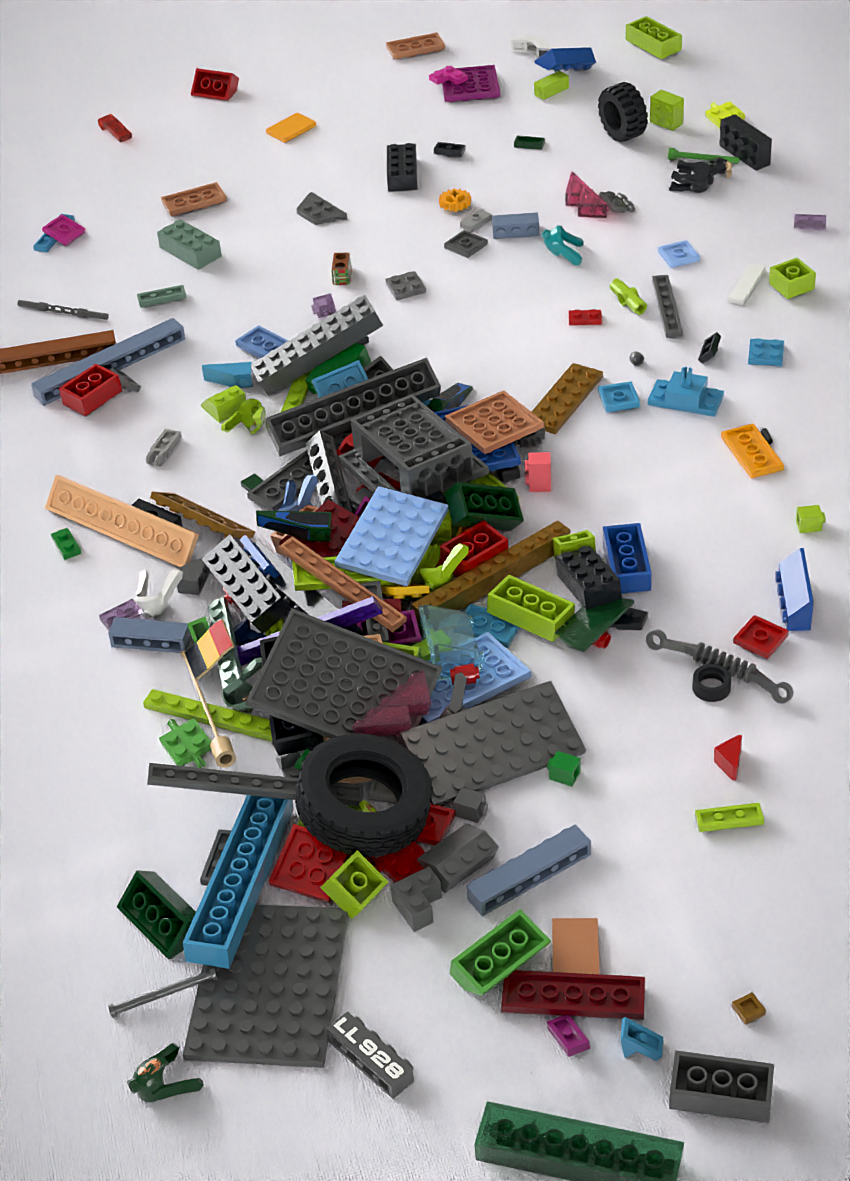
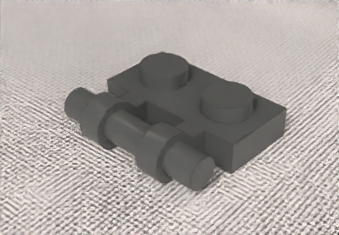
[599,191,635,213]

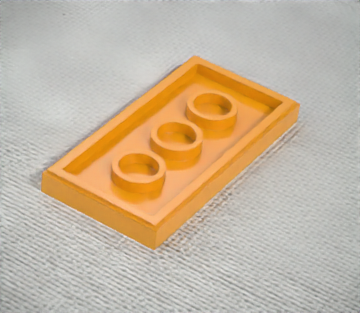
[721,423,784,479]

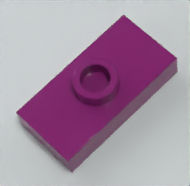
[547,1015,590,1057]

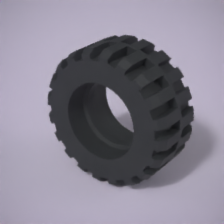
[598,82,648,142]

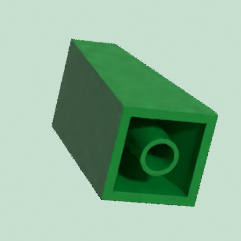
[305,343,371,394]

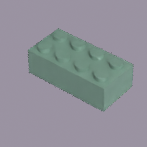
[157,219,222,270]

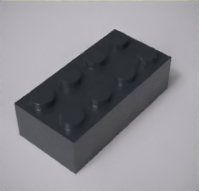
[719,114,772,171]
[387,143,418,192]
[555,546,622,610]

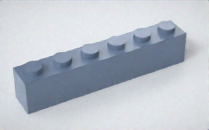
[466,824,591,917]

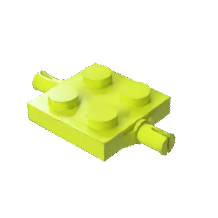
[705,101,745,129]

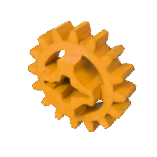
[439,188,472,212]

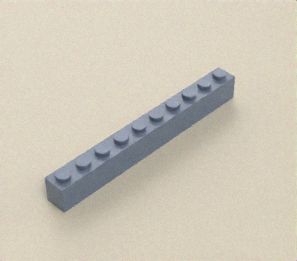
[31,318,186,406]

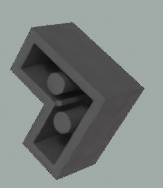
[390,866,442,932]

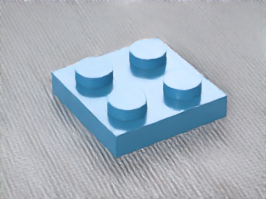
[748,338,784,366]
[598,381,640,412]

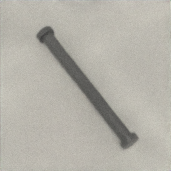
[108,966,219,1018]

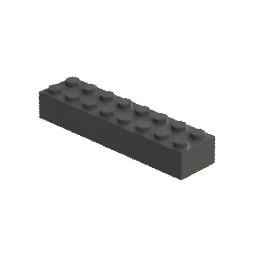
[251,295,384,396]

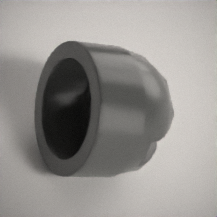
[629,351,644,366]

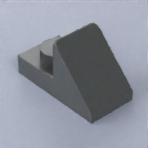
[276,752,301,778]

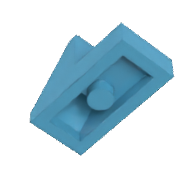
[620,1017,663,1061]

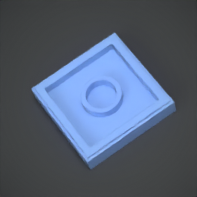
[658,240,700,268]

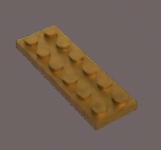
[531,363,603,435]
[150,491,255,539]

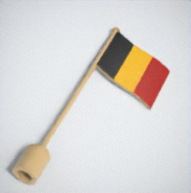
[181,619,236,768]

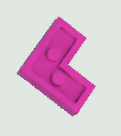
[429,65,468,85]

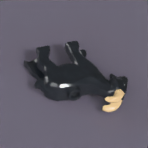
[669,157,732,193]

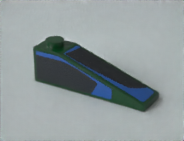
[427,382,473,412]
[256,510,332,542]

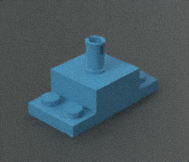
[648,366,724,417]

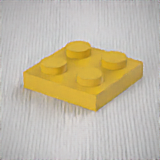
[381,583,430,599]

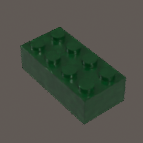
[444,482,524,531]

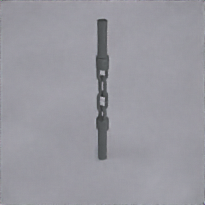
[17,300,109,320]

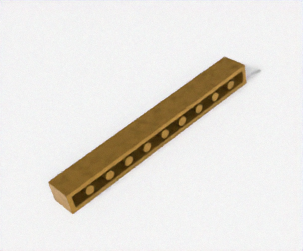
[412,520,570,630]

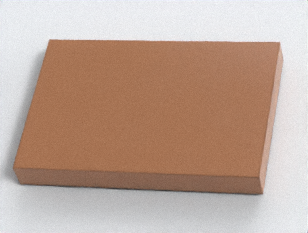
[552,918,600,974]

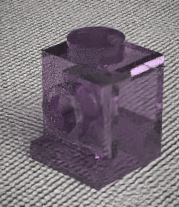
[311,293,337,318]

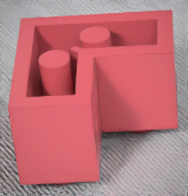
[525,452,551,492]

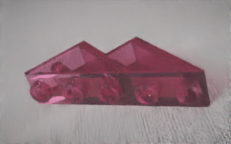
[565,171,610,218]
[352,670,431,736]

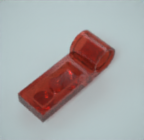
[98,113,132,143]

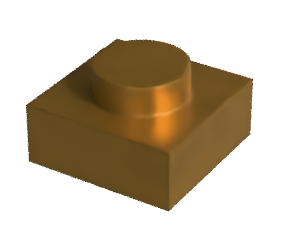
[732,992,766,1025]

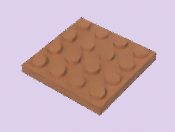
[445,390,544,454]

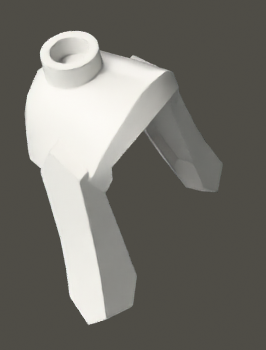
[135,569,183,620]

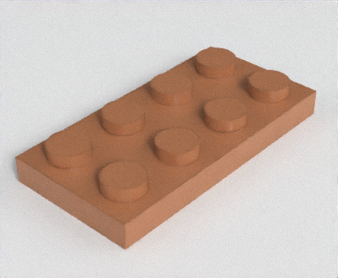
[386,32,445,59]
[161,182,227,217]

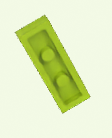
[695,803,764,832]

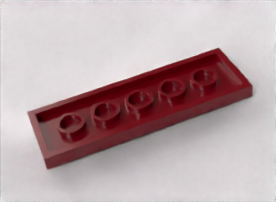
[501,970,645,1020]

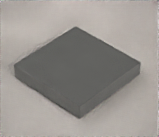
[444,230,488,258]

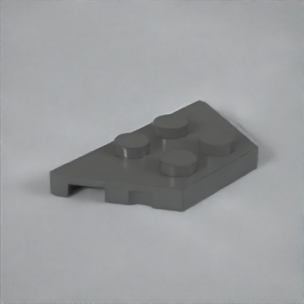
[296,192,347,225]

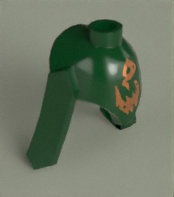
[127,1043,204,1102]

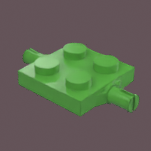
[159,718,211,768]

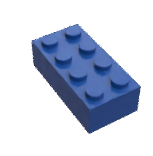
[603,523,652,594]

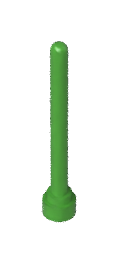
[668,148,740,163]

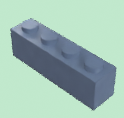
[108,617,192,653]

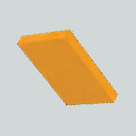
[266,112,317,143]

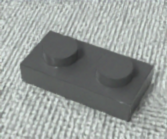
[110,368,141,392]

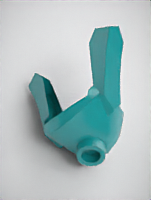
[541,225,584,265]

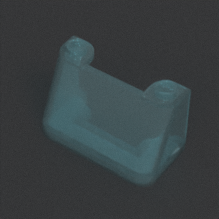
[418,605,485,681]

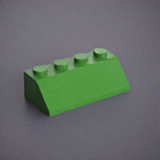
[449,909,551,996]

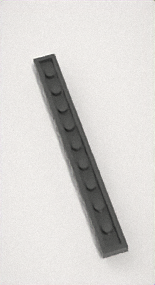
[147,763,363,807]

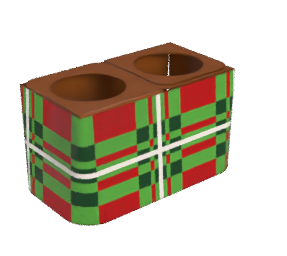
[331,252,352,285]

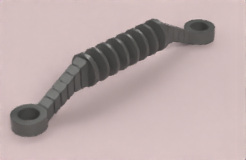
[646,629,794,704]

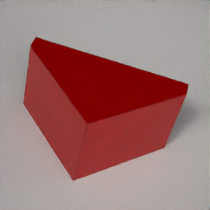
[714,735,743,781]

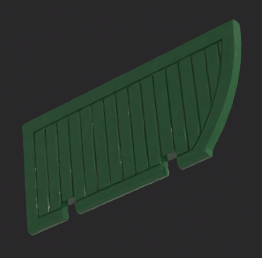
[555,598,634,652]

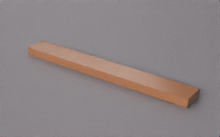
[279,536,407,632]

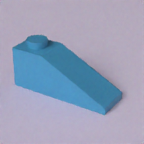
[202,362,254,388]

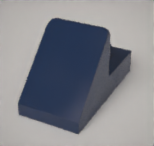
[233,618,266,646]

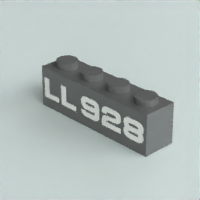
[326,1011,414,1099]

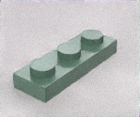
[137,285,187,308]

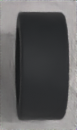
[692,664,731,702]

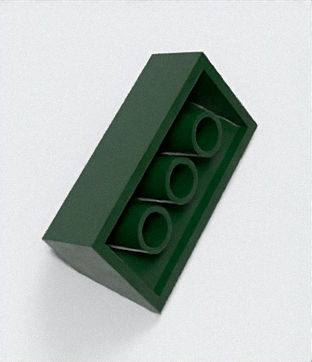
[117,870,196,959]

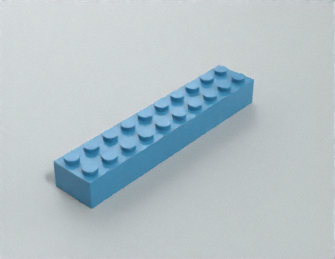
[183,795,293,969]

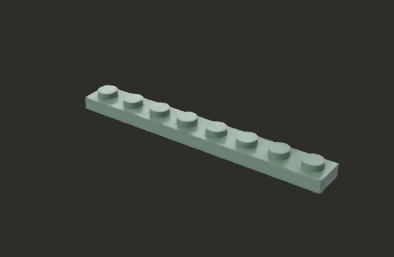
[208,596,244,694]

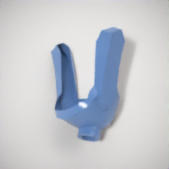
[279,475,318,511]

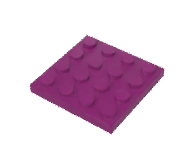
[442,65,500,102]

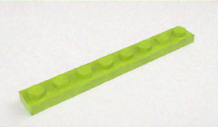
[143,689,272,742]

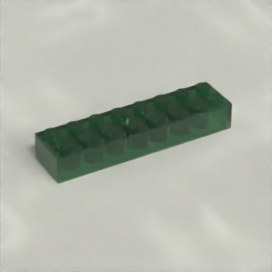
[474,1101,684,1181]

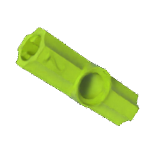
[610,278,647,315]

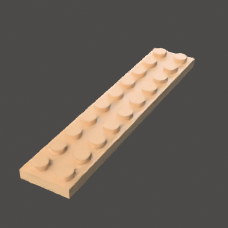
[45,475,199,567]

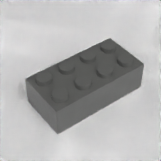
[669,1050,774,1123]

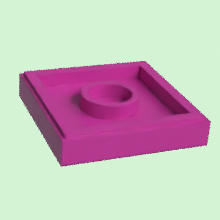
[42,214,86,246]

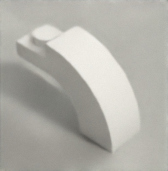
[511,35,550,59]

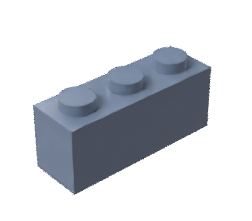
[492,212,540,239]

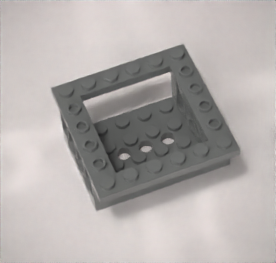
[339,394,489,498]

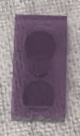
[794,214,826,230]
[99,599,142,630]

